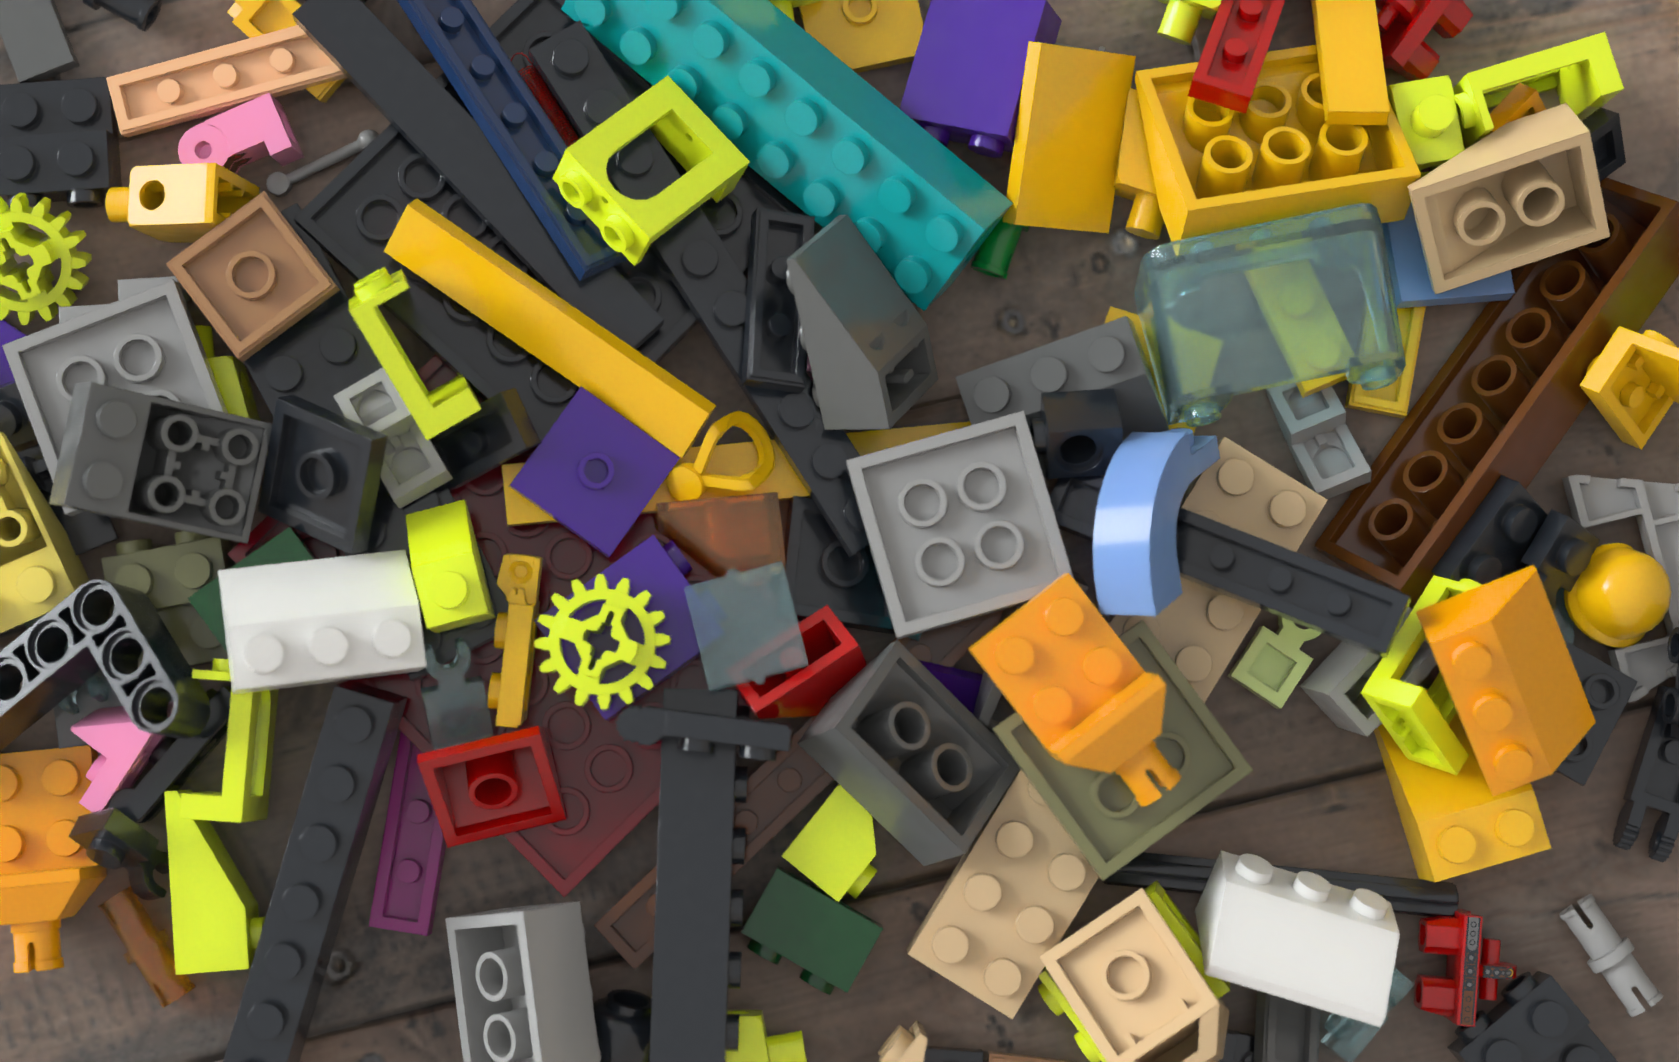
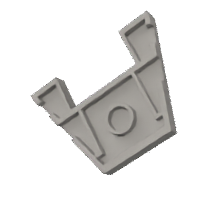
[1562,474,1679,703]

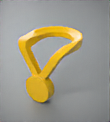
[667,410,775,503]

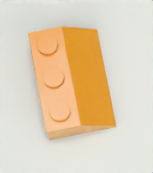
[1415,565,1596,796]

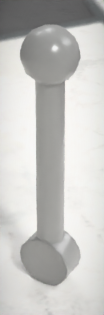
[266,130,379,197]

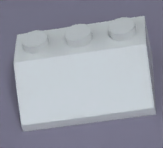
[218,549,427,695]
[1195,851,1400,1027]

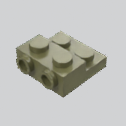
[101,531,235,668]

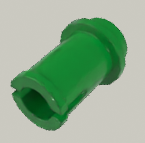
[970,217,1030,280]

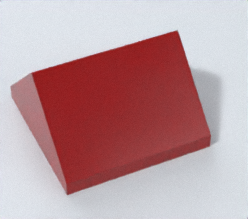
[417,726,566,848]

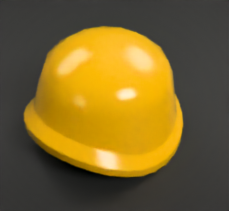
[1564,543,1672,648]

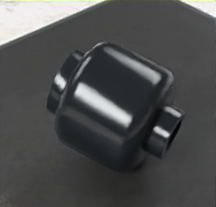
[593,989,652,1062]

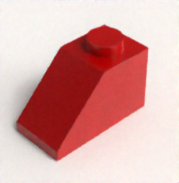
[725,605,867,719]

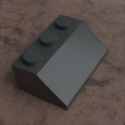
[955,316,1170,478]
[797,640,1020,866]

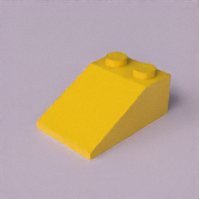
[1374,689,1551,882]

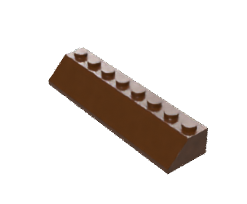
[1314,177,1679,609]

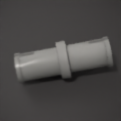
[1559,894,1663,1017]

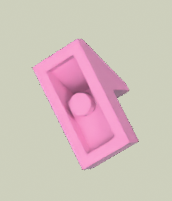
[70,701,173,813]

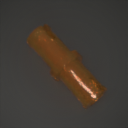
[98,886,196,1009]

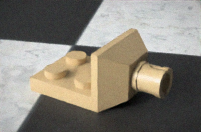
[1039,888,1230,1062]

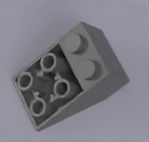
[786,215,938,430]
[49,382,272,543]

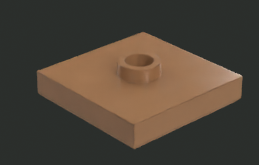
[166,191,340,363]

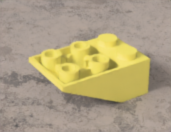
[0,432,90,634]

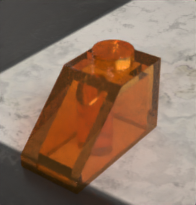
[653,492,786,587]

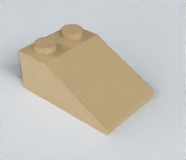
[1408,103,1610,295]

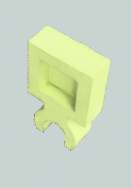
[1228,616,1321,709]

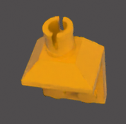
[968,573,1182,807]
[0,745,107,973]

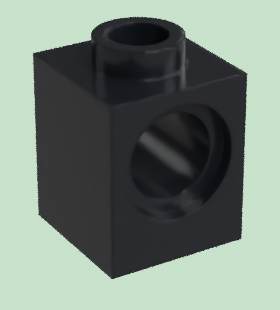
[1030,388,1123,479]

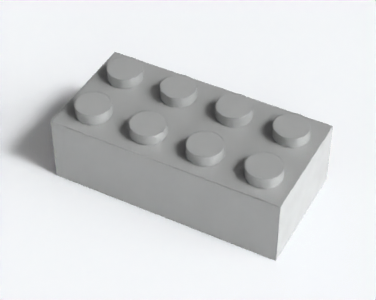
[445,901,601,1062]

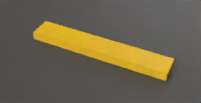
[384,198,716,458]

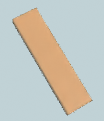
[106,25,347,138]

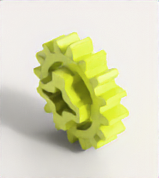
[0,193,92,325]
[534,574,671,710]

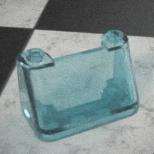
[1133,203,1406,427]

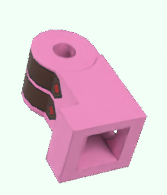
[178,93,304,174]

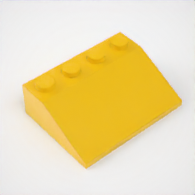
[1135,45,1421,256]

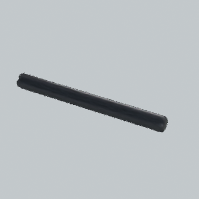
[1102,852,1459,917]

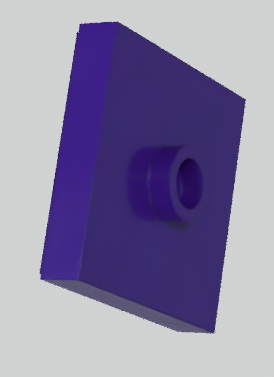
[509,387,680,557]

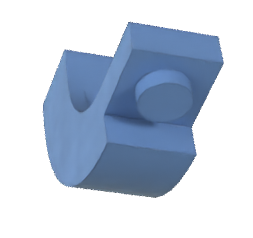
[1093,428,1220,616]

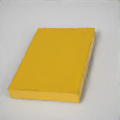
[1003,41,1136,233]

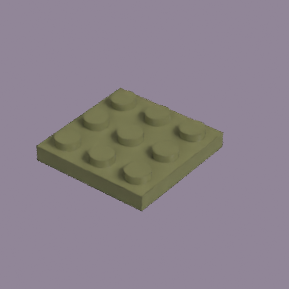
[992,620,1253,881]

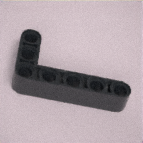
[0,579,211,751]

